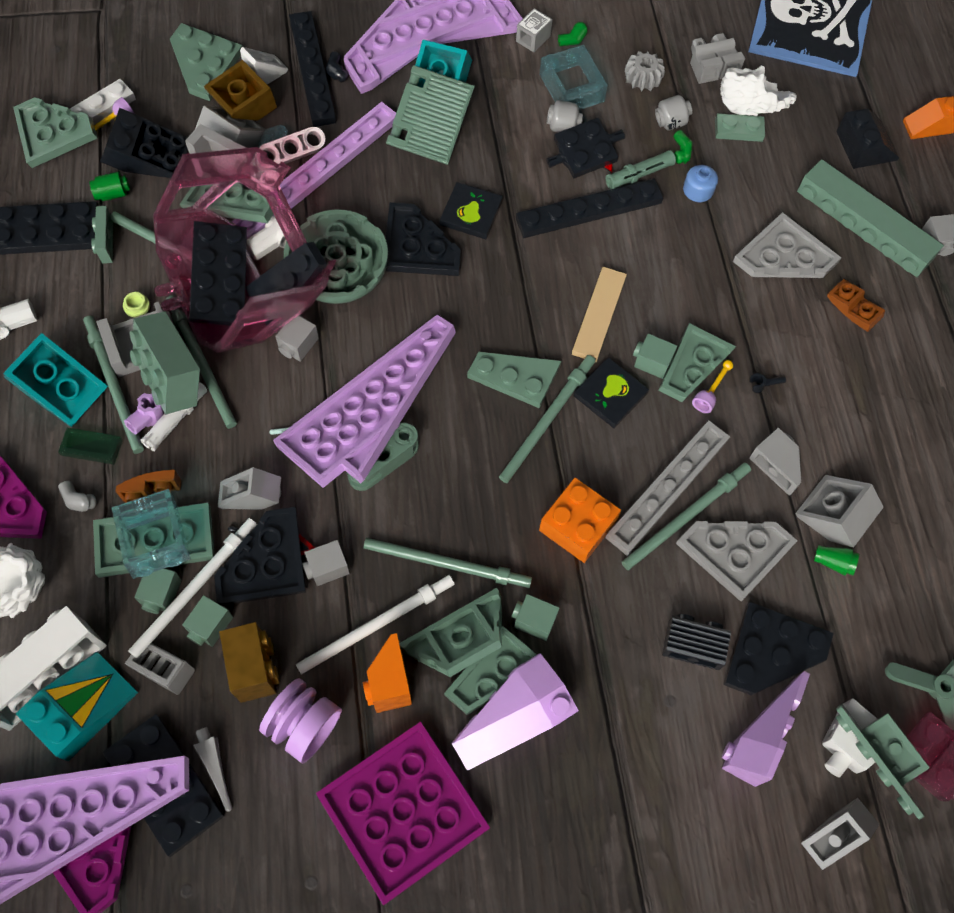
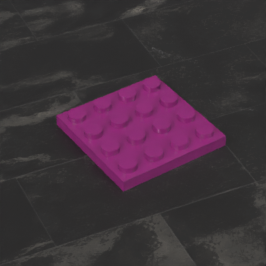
[316,722,490,906]

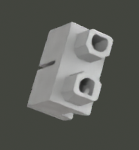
[690,33,745,84]

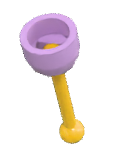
[94,97,134,130]
[692,360,733,413]

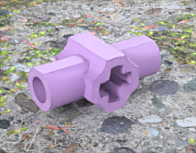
[124,393,164,434]

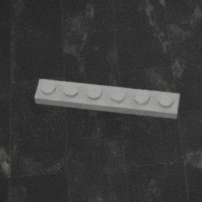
[606,420,730,556]

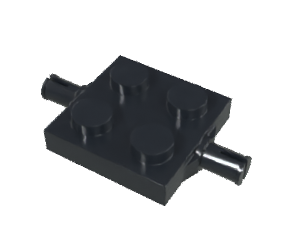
[546,117,625,179]

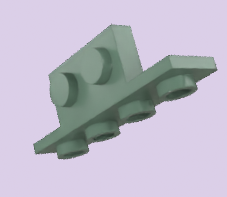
[835,704,930,820]

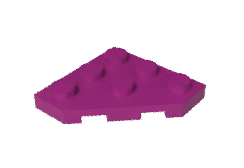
[0,456,47,539]
[53,826,131,913]

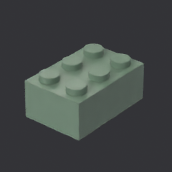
[130,311,200,415]

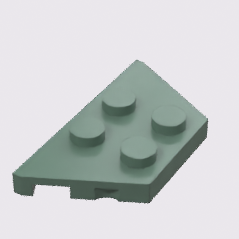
[399,588,502,677]

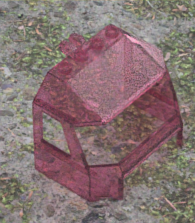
[153,147,337,353]

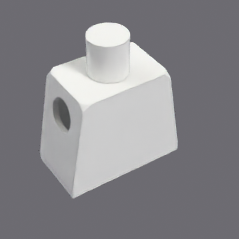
[822,698,877,777]

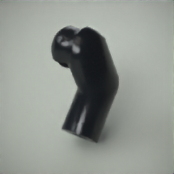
[326,52,348,82]

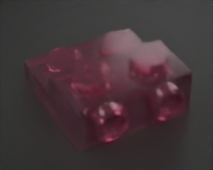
[907,712,954,801]

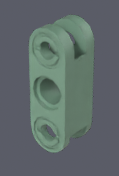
[346,423,419,491]

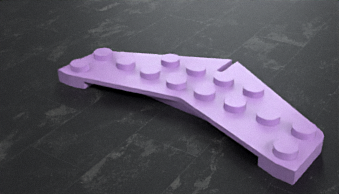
[344,0,523,94]

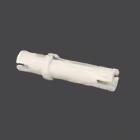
[141,382,207,451]

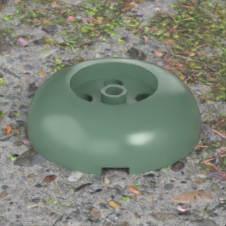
[284,210,388,304]

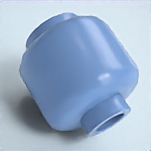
[683,165,718,202]

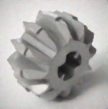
[624,51,665,92]

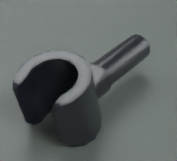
[749,373,786,393]

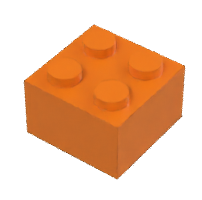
[539,478,621,563]

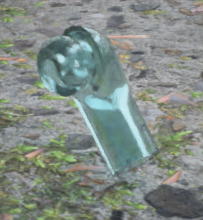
[256,125,288,155]

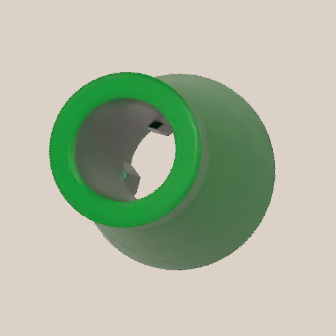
[814,545,860,576]

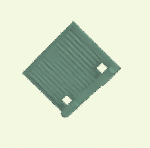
[386,65,474,165]

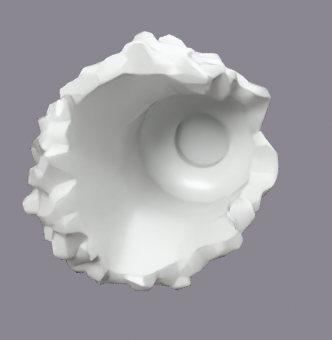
[720,65,797,116]
[0,543,45,618]

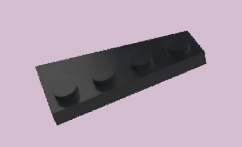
[245,242,327,330]

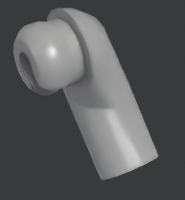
[58,481,96,512]

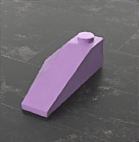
[452,653,579,770]
[721,671,810,787]

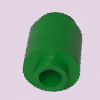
[89,171,130,202]

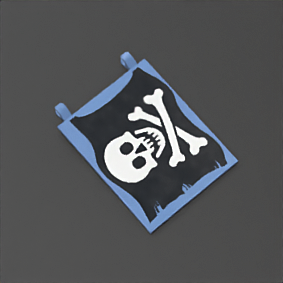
[748,0,872,77]

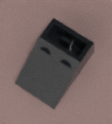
[100,107,188,179]

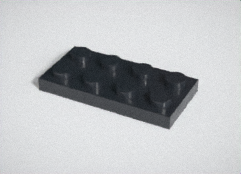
[0,201,98,255]
[189,221,247,327]
[103,714,225,857]

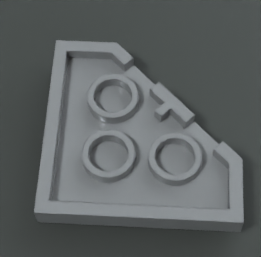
[733,212,842,278]
[676,521,798,601]

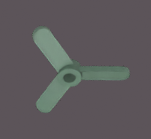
[885,659,954,744]

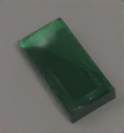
[58,427,123,465]

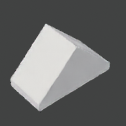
[240,47,288,84]

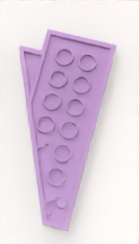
[273,315,456,488]
[0,756,189,904]

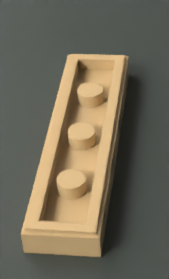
[572,267,627,362]

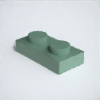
[715,113,765,142]
[91,206,113,264]

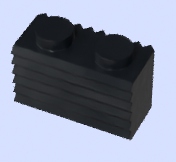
[662,614,731,670]

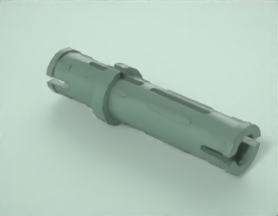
[606,150,676,189]

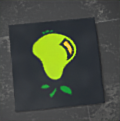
[440,182,503,240]
[573,358,649,429]

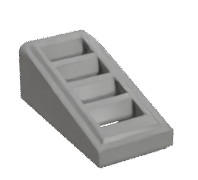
[125,643,195,695]

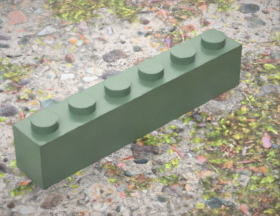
[797,159,944,277]

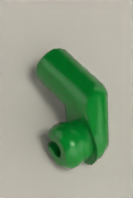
[558,22,588,47]
[674,130,693,164]

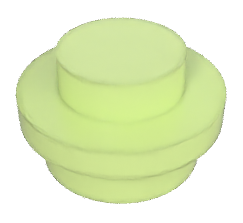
[123,292,150,318]

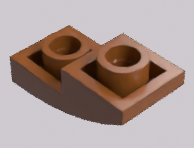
[827,279,885,332]
[115,470,181,505]

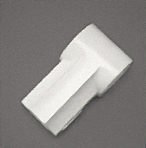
[246,214,294,260]
[0,299,37,340]

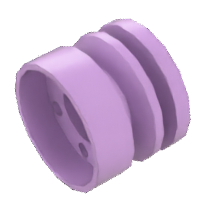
[259,678,342,764]

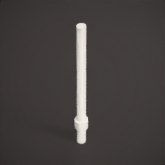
[128,518,257,658]
[296,575,455,675]

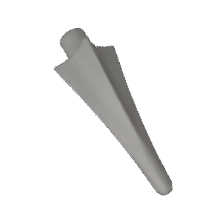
[193,727,232,812]

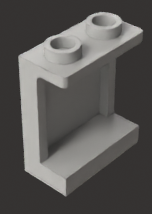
[185,124,258,190]
[96,301,173,378]

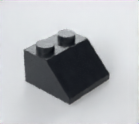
[836,108,899,169]

